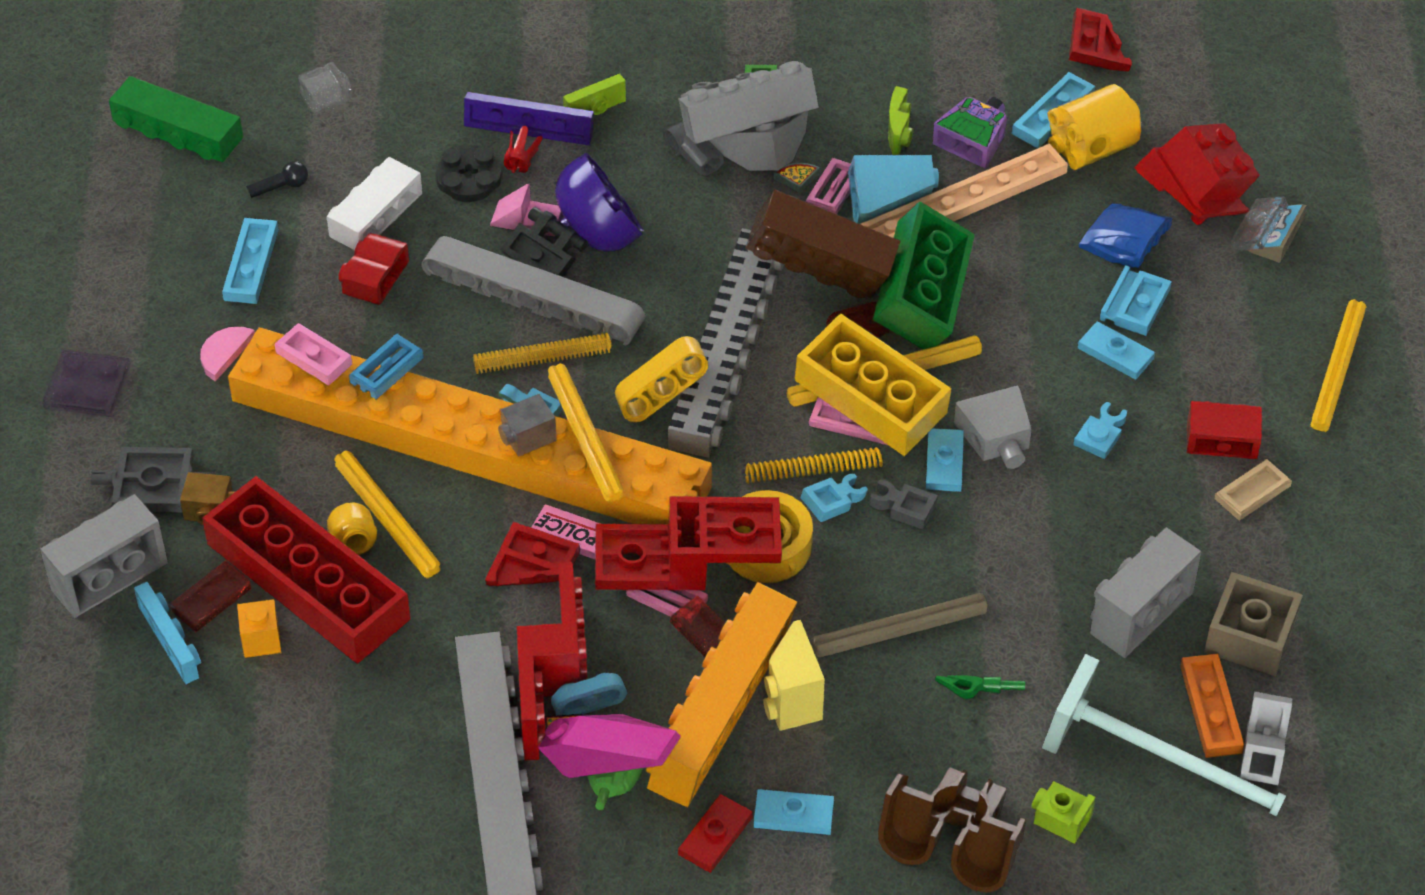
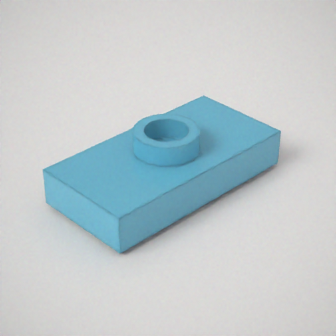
[1078,321,1155,380]
[926,428,964,492]
[754,789,834,835]

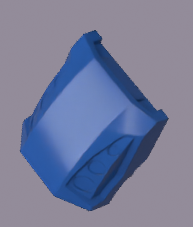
[1079,204,1172,268]

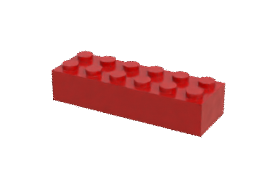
[202,476,411,664]

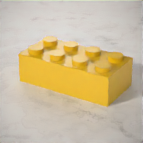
[795,314,952,457]

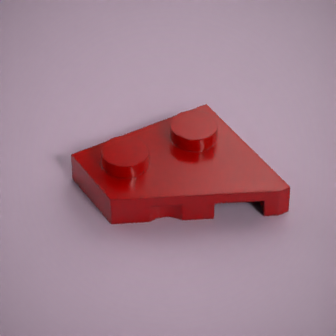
[1069,8,1132,72]
[485,522,581,586]

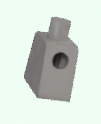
[954,385,1031,469]

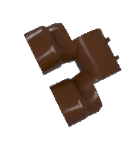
[878,767,1026,893]

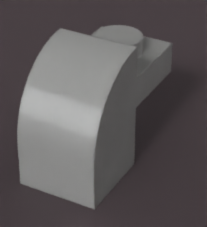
[1240,691,1292,785]

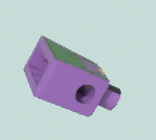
[933,97,1007,169]

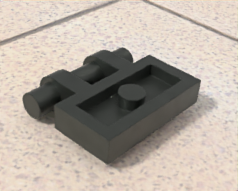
[500,207,588,277]

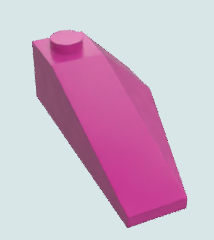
[538,714,681,778]

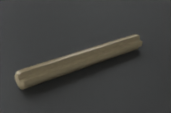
[812,593,988,657]

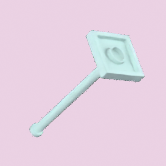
[1042,654,1286,816]

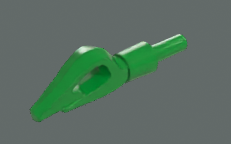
[935,675,1025,699]

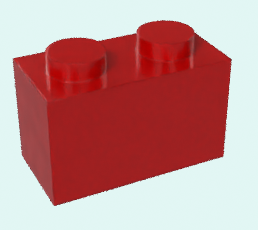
[1187,401,1262,459]

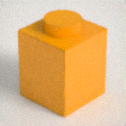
[237,599,282,658]

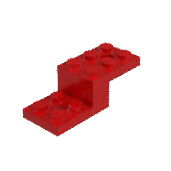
[595,496,782,591]
[516,562,588,761]

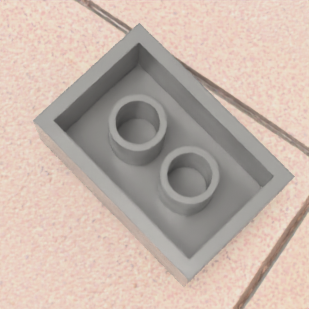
[40,494,168,618]
[1090,527,1201,658]

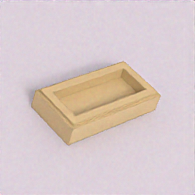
[1214,459,1292,521]

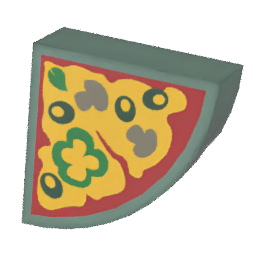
[774,163,820,193]

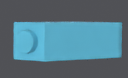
[848,155,939,224]

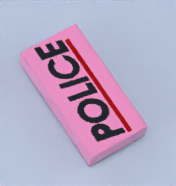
[531,504,601,559]

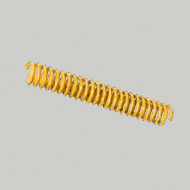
[745,447,883,484]

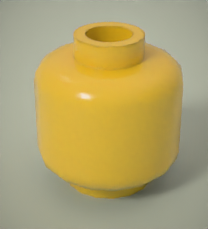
[327,502,377,555]

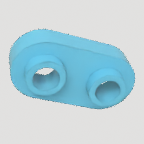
[551,673,627,716]

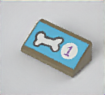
[1249,204,1307,263]

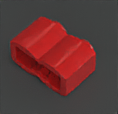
[339,233,409,305]

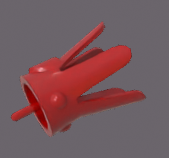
[504,126,543,173]

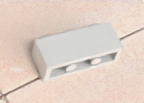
[327,157,422,250]

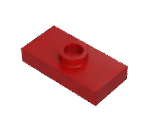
[678,794,753,873]

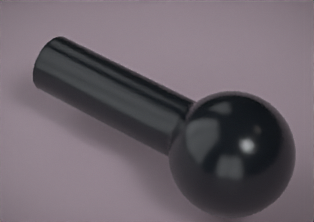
[246,161,308,198]

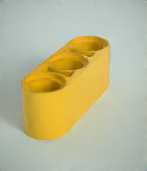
[615,336,708,422]

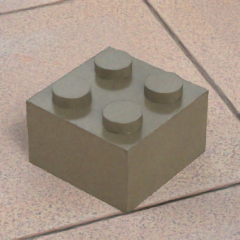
[1204,572,1303,677]

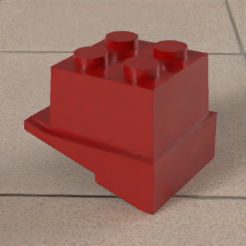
[1134,123,1260,225]

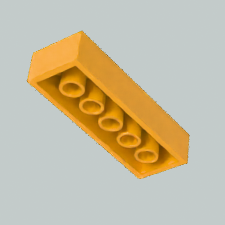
[646,582,797,807]

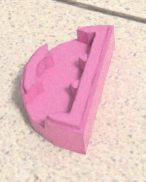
[200,327,255,382]

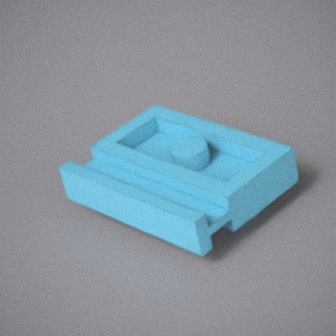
[1100,265,1172,336]

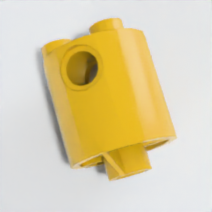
[1047,84,1141,170]

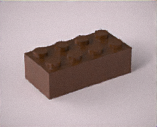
[745,189,900,298]

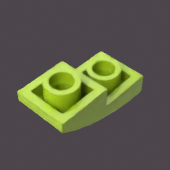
[888,86,913,155]

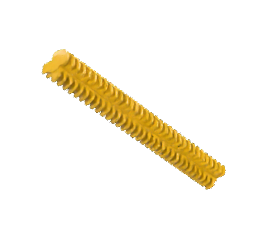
[473,333,612,374]

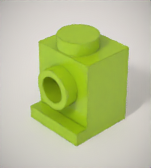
[1031,781,1096,844]

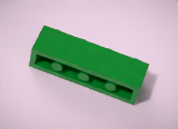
[109,76,243,163]

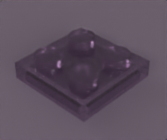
[42,350,131,417]

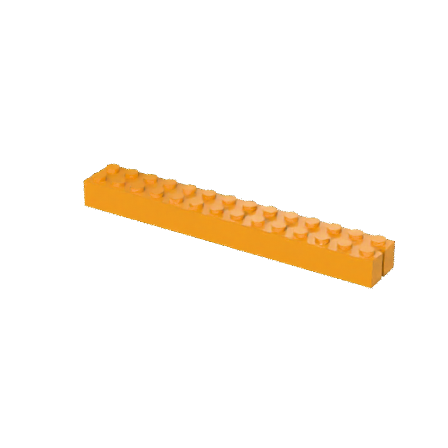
[228,327,712,524]

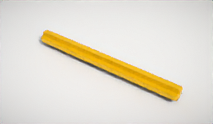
[787,335,982,407]

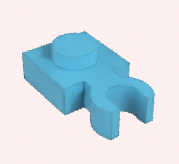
[1073,402,1127,459]
[800,474,868,522]

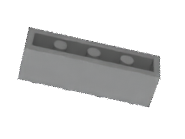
[678,61,819,144]

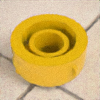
[727,490,813,583]

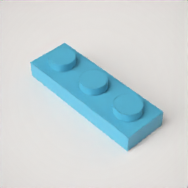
[1012,72,1095,148]
[222,218,279,304]
[134,582,201,684]

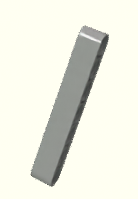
[421,236,646,346]

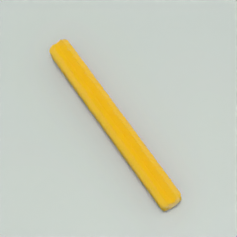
[1310,299,1366,432]
[548,363,623,503]
[334,450,441,578]

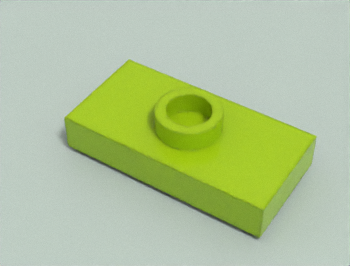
[563,74,626,115]

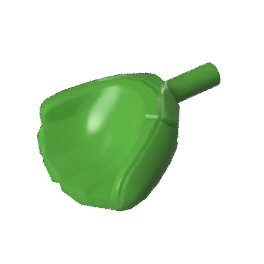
[587,768,643,810]

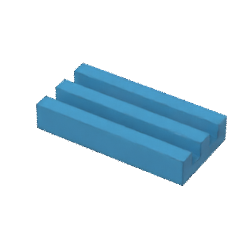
[349,334,424,399]

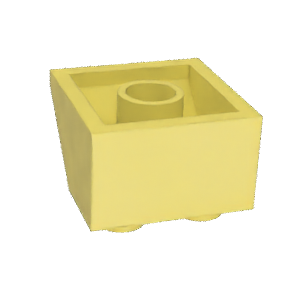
[763,620,825,731]

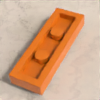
[1180,654,1244,758]

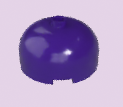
[555,152,644,252]

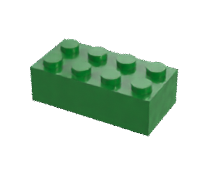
[873,201,975,349]

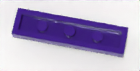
[464,92,594,146]

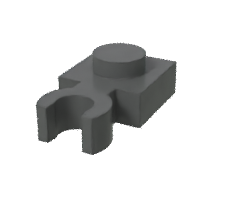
[870,480,938,530]

